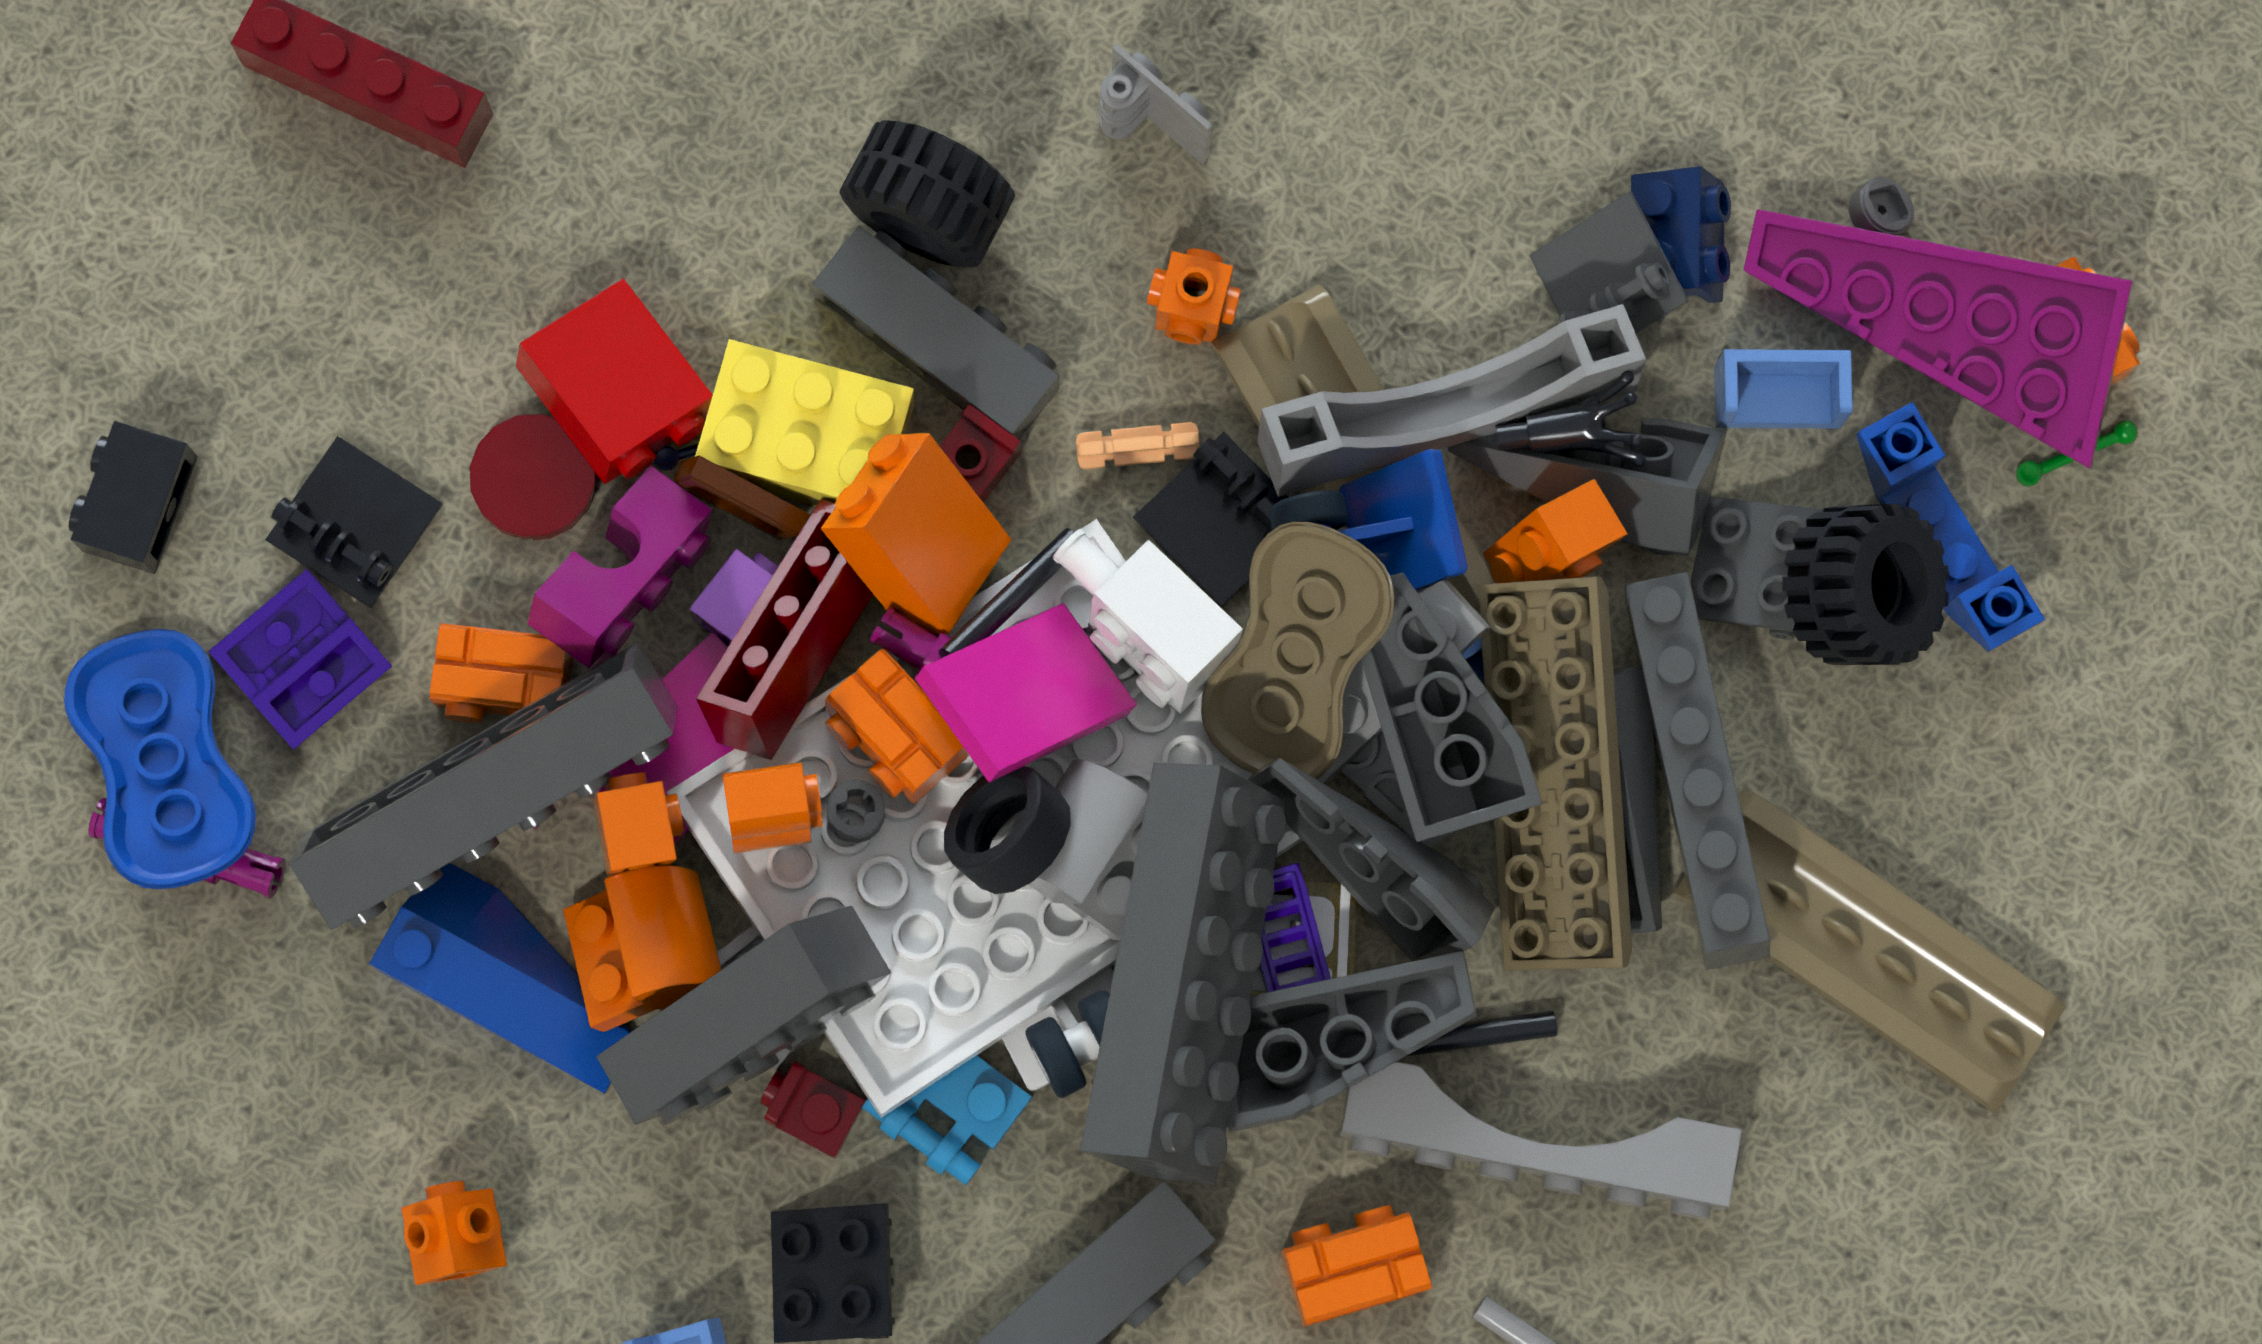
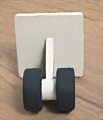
[1002,967,1114,1098]

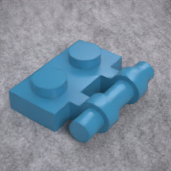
[862,1055,1032,1186]

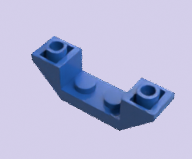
[1856,402,2045,652]

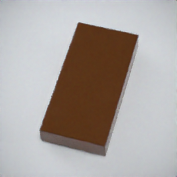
[673,455,810,540]

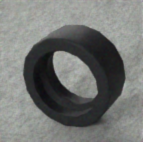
[944,766,1071,894]

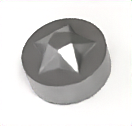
[1849,177,1914,236]

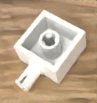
[1053,529,1243,714]

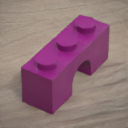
[528,466,712,668]

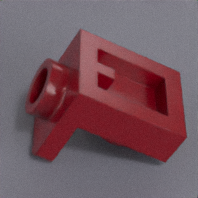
[760,1061,866,1159]

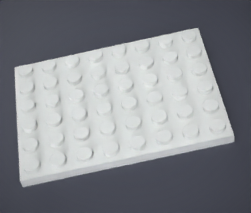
[667,519,1302,1118]

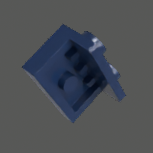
[1631,166,1731,303]

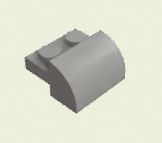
[1029,759,1148,940]

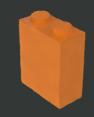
[821,433,1012,634]

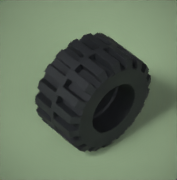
[840,120,1015,268]
[1782,504,1950,665]

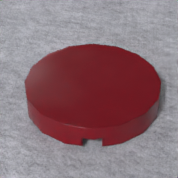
[469,414,597,540]

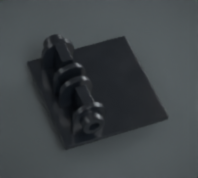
[1133,432,1289,607]
[265,436,443,608]
[771,1203,895,1343]

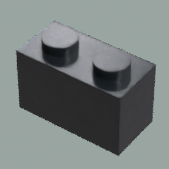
[68,421,198,574]

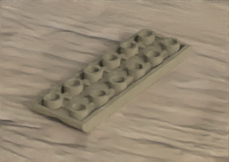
[1211,284,1495,615]
[1478,576,1632,970]
[1672,789,2066,1114]

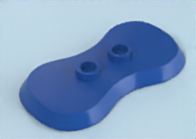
[64,629,256,889]

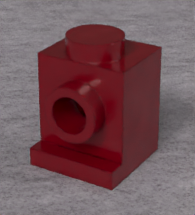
[940,404,1021,503]

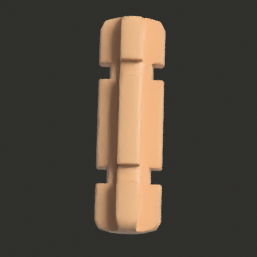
[1076,422,1200,470]

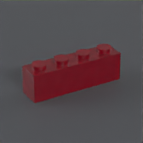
[230,0,493,168]
[696,499,873,760]

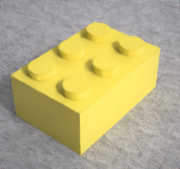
[695,339,914,507]

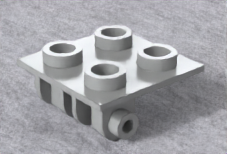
[1099,44,1212,165]

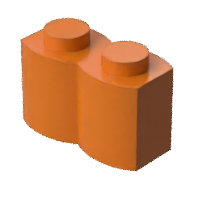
[722,762,823,854]

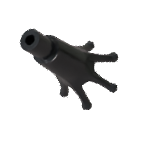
[1495,371,1646,467]

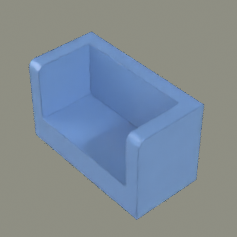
[1714,349,1853,429]

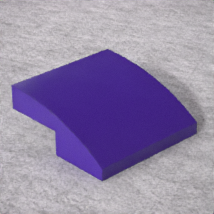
[208,568,392,750]

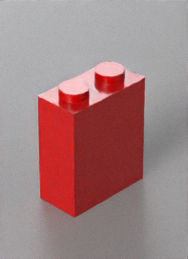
[516,278,713,485]

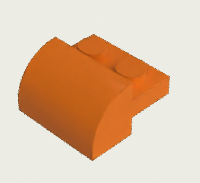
[563,866,721,1032]

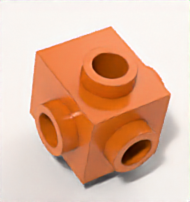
[1147,248,1241,345]
[401,1181,507,1285]

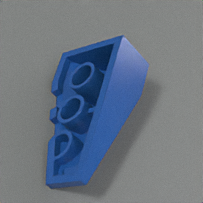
[369,863,632,1094]

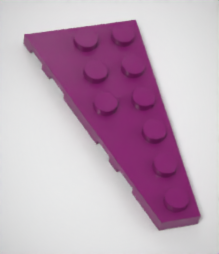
[1743,209,2133,470]

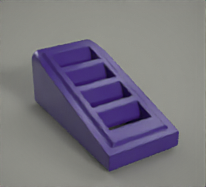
[1259,863,1331,993]

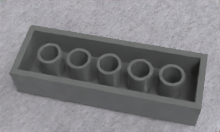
[289,642,678,930]
[1080,762,1286,1185]

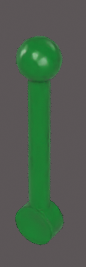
[2016,420,2138,487]

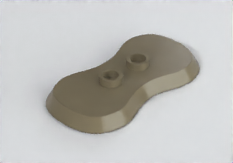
[1201,521,1394,780]

